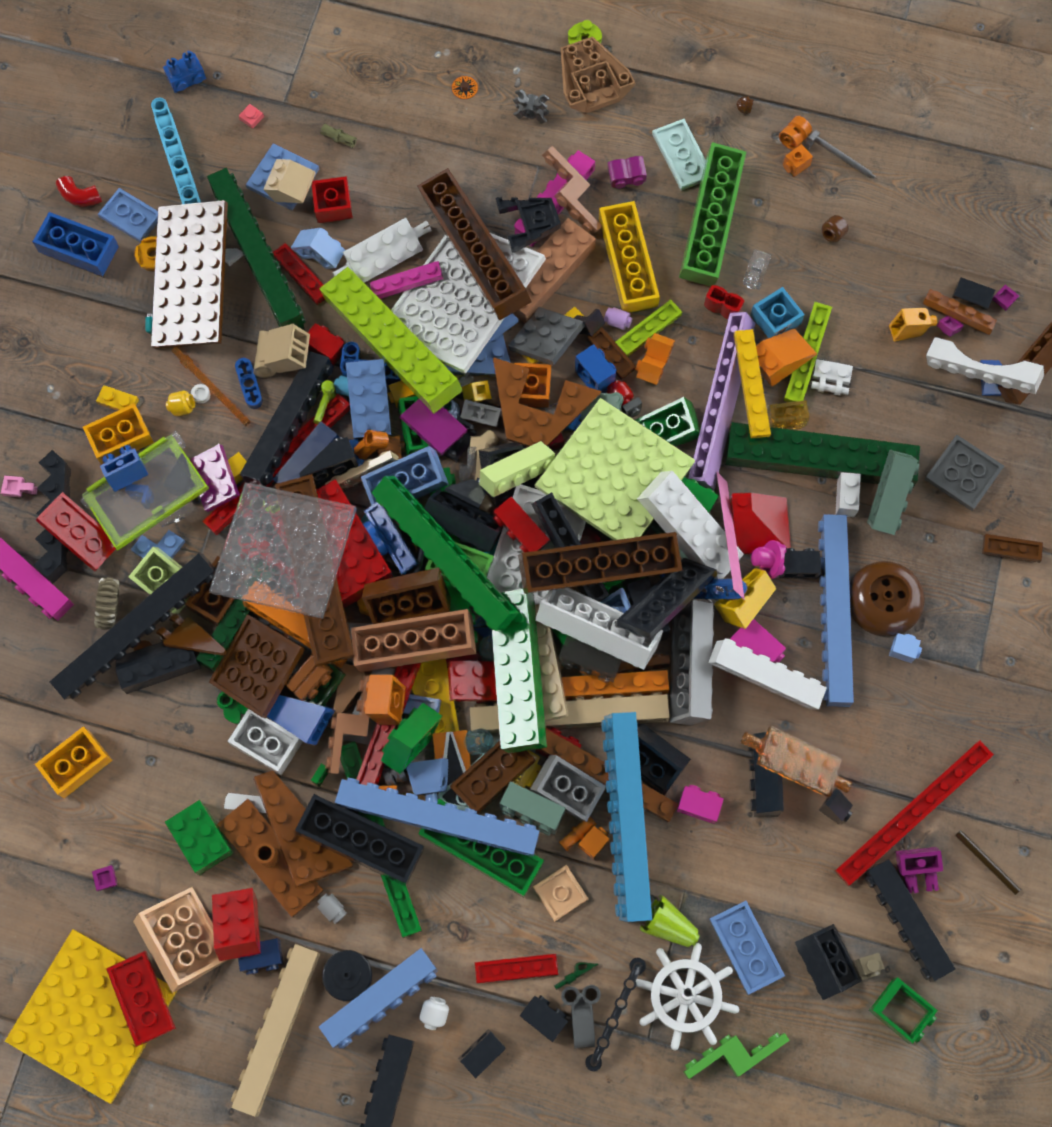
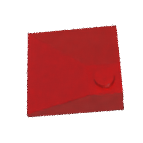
[730,493,791,554]

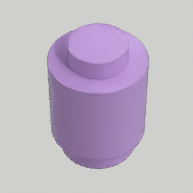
[604,307,633,330]

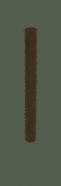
[955,830,1021,895]

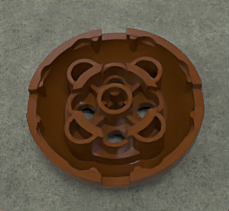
[849,561,925,637]

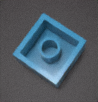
[750,287,805,338]

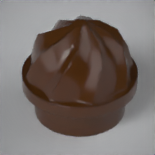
[736,96,754,114]

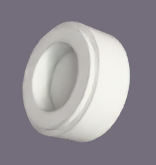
[191,384,211,404]

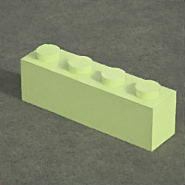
[479,441,555,497]

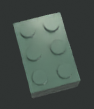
[500,781,565,836]

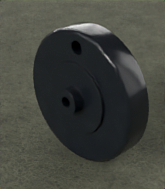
[322,950,373,1001]

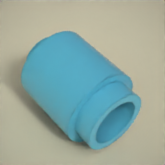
[334,375,349,397]

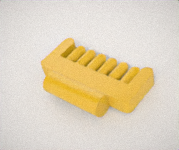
[513,750,542,788]

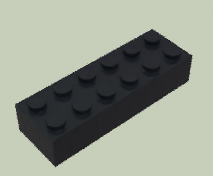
[295,794,424,886]

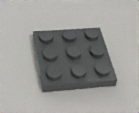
[508,307,584,366]
[924,435,1004,511]

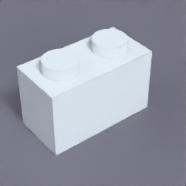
[836,472,860,517]

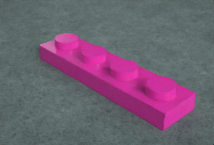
[370,261,443,299]

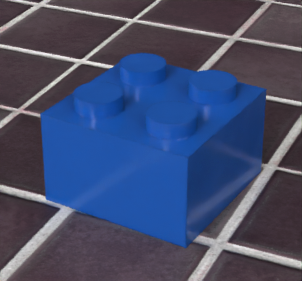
[575,344,616,393]

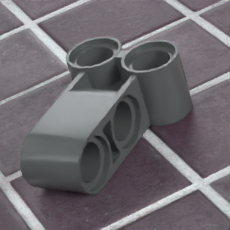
[561,985,601,1049]

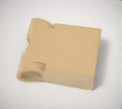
[253,324,310,378]

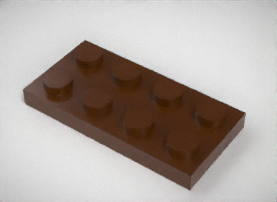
[450,740,536,814]

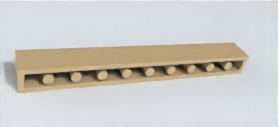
[470,692,669,735]

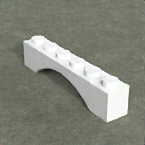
[926,337,1044,394]

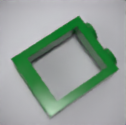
[868,977,938,1044]

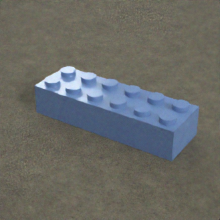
[319,948,438,1049]

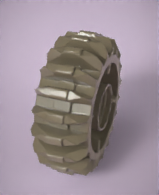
[94,577,120,630]

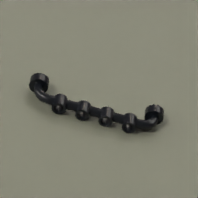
[585,957,646,1071]

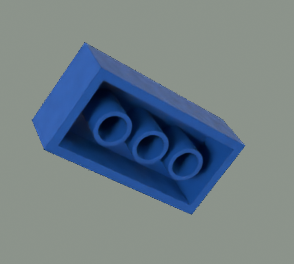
[32,212,119,276]

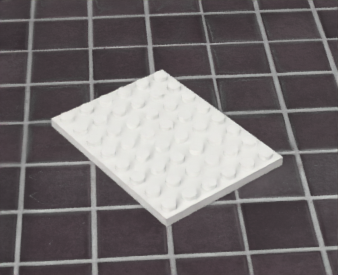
[391,233,546,374]

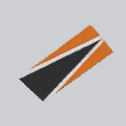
[433,730,471,806]

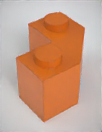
[635,333,675,385]

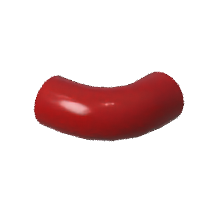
[55,176,102,207]

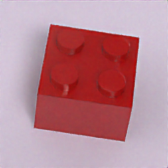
[311,176,353,223]

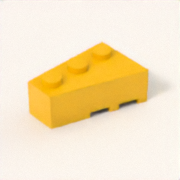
[714,568,776,629]

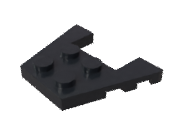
[495,197,561,253]

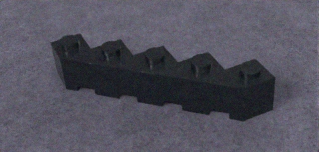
[34,450,71,583]

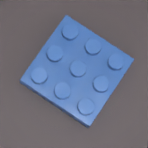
[246,144,319,211]

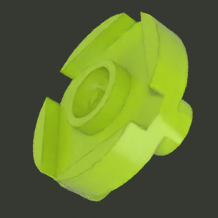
[568,20,602,45]

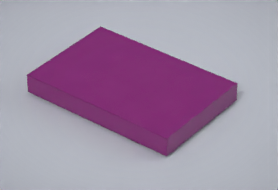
[400,399,467,456]

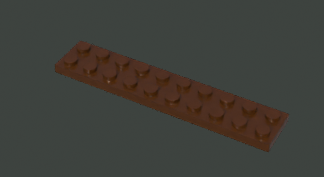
[275,474,355,667]

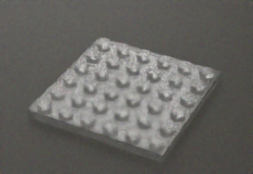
[209,482,357,619]

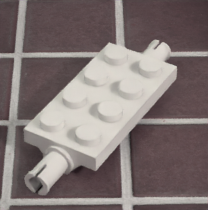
[332,218,432,283]

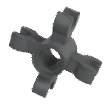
[513,89,550,123]

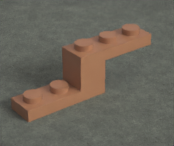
[542,146,602,235]
[325,676,370,774]

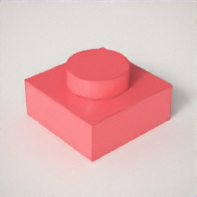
[239,104,264,129]

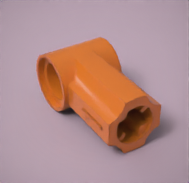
[354,430,389,459]

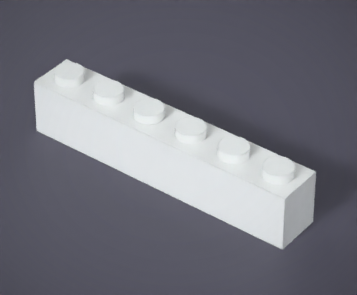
[708,638,827,710]

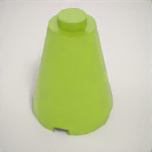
[640,895,700,947]

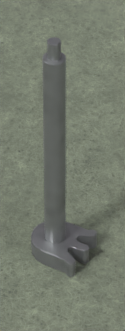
[804,130,876,179]

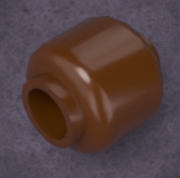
[821,215,849,242]

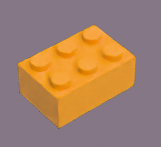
[83,403,154,465]
[34,726,113,799]

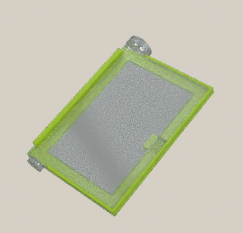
[80,431,209,551]

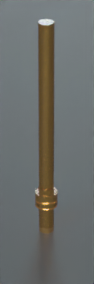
[172,347,251,426]

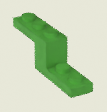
[683,1032,790,1079]

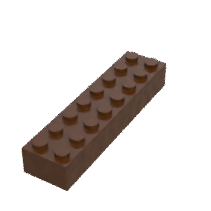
[518,532,682,594]

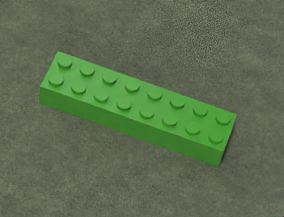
[679,142,746,286]

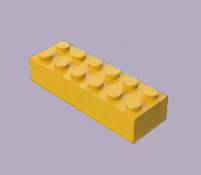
[599,201,660,313]

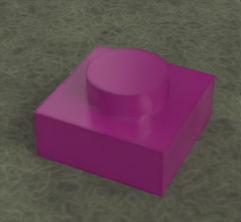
[992,284,1019,311]
[937,316,964,337]
[92,865,118,892]

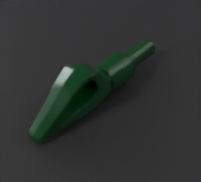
[554,962,599,990]

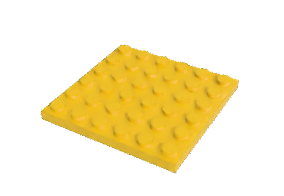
[5,929,178,1104]

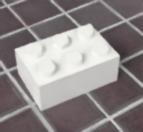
[228,709,303,775]

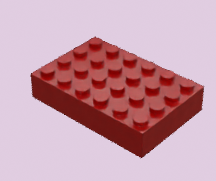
[269,479,394,608]

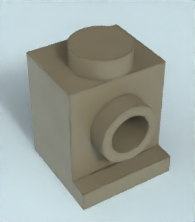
[855,953,885,980]

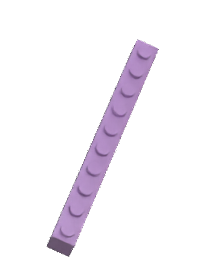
[688,312,755,490]

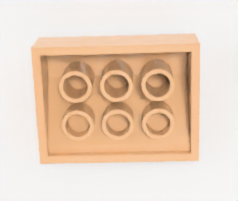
[133,887,227,993]

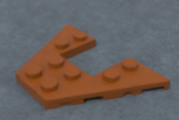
[493,358,601,447]

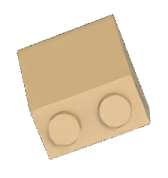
[263,159,316,203]

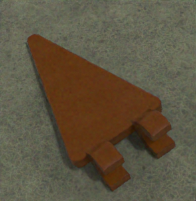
[156,614,227,655]

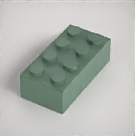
[867,450,919,535]

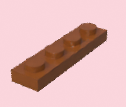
[922,289,997,335]

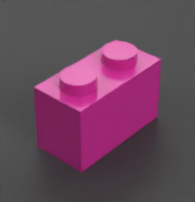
[676,785,724,824]

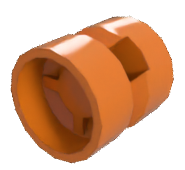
[779,116,812,150]

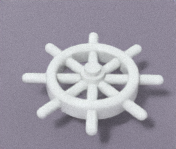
[636,943,739,1050]

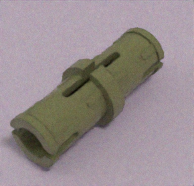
[320,124,357,148]

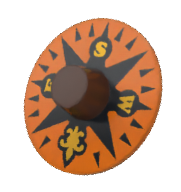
[452,76,478,99]

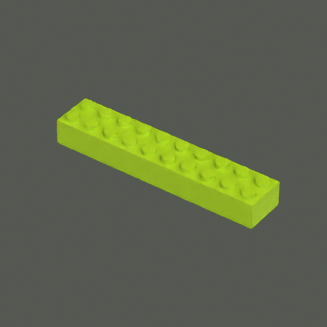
[320,266,463,414]

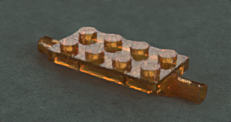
[741,726,852,797]

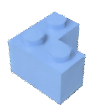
[291,228,346,269]

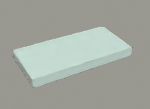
[652,119,706,191]

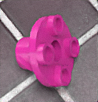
[751,540,786,579]

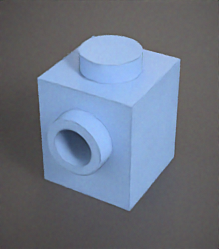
[889,633,922,663]

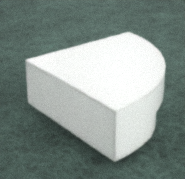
[225,248,243,266]

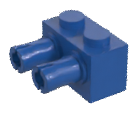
[163,51,206,93]
[100,445,149,492]

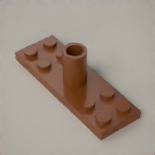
[217,799,324,918]

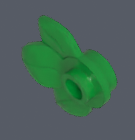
[217,692,248,724]

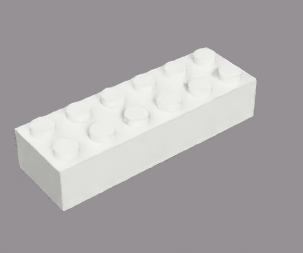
[637,471,744,579]
[536,588,663,670]

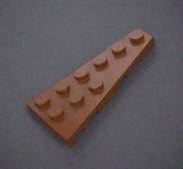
[253,770,353,888]

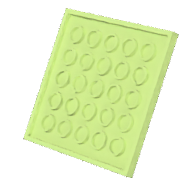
[535,398,695,540]

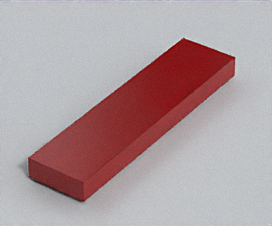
[273,243,325,305]
[475,954,559,984]

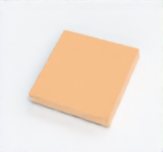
[533,865,589,922]

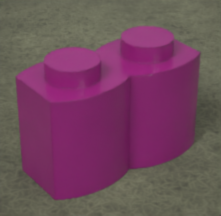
[607,156,647,189]

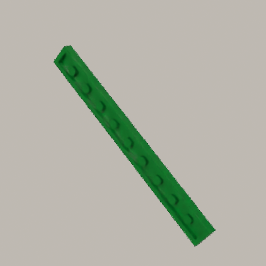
[340,741,422,938]

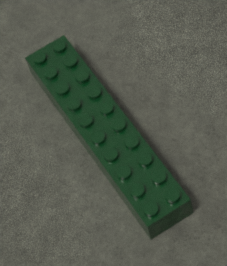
[207,167,306,331]
[725,422,920,488]

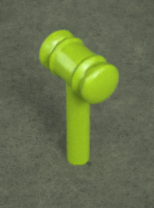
[313,380,336,424]

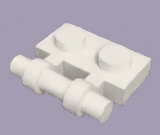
[811,359,853,396]

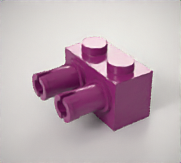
[895,847,943,894]

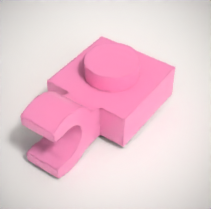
[1,476,38,497]

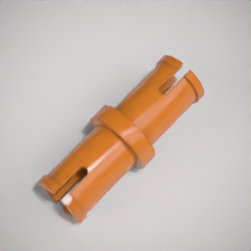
[559,817,597,851]

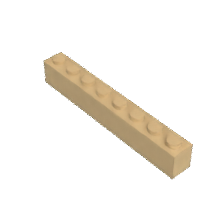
[231,944,320,1117]

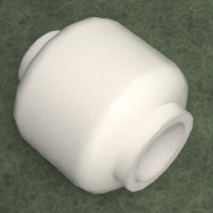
[420,997,449,1030]

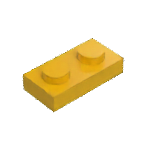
[96,385,139,411]

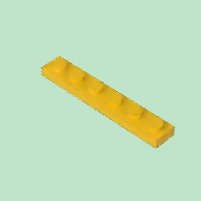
[734,329,771,438]

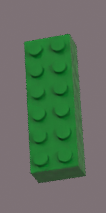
[418,799,544,898]

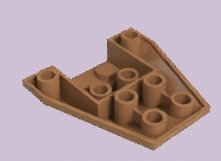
[561,37,636,113]

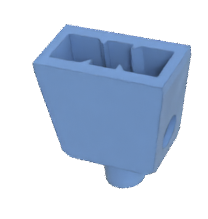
[407,758,448,800]

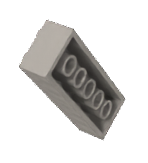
[670,600,714,726]

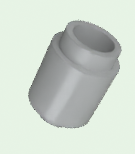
[317,893,347,924]

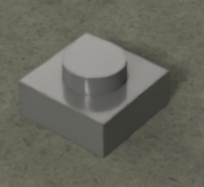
[622,397,642,417]

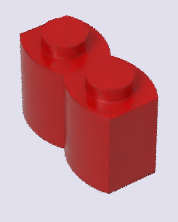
[704,285,745,319]

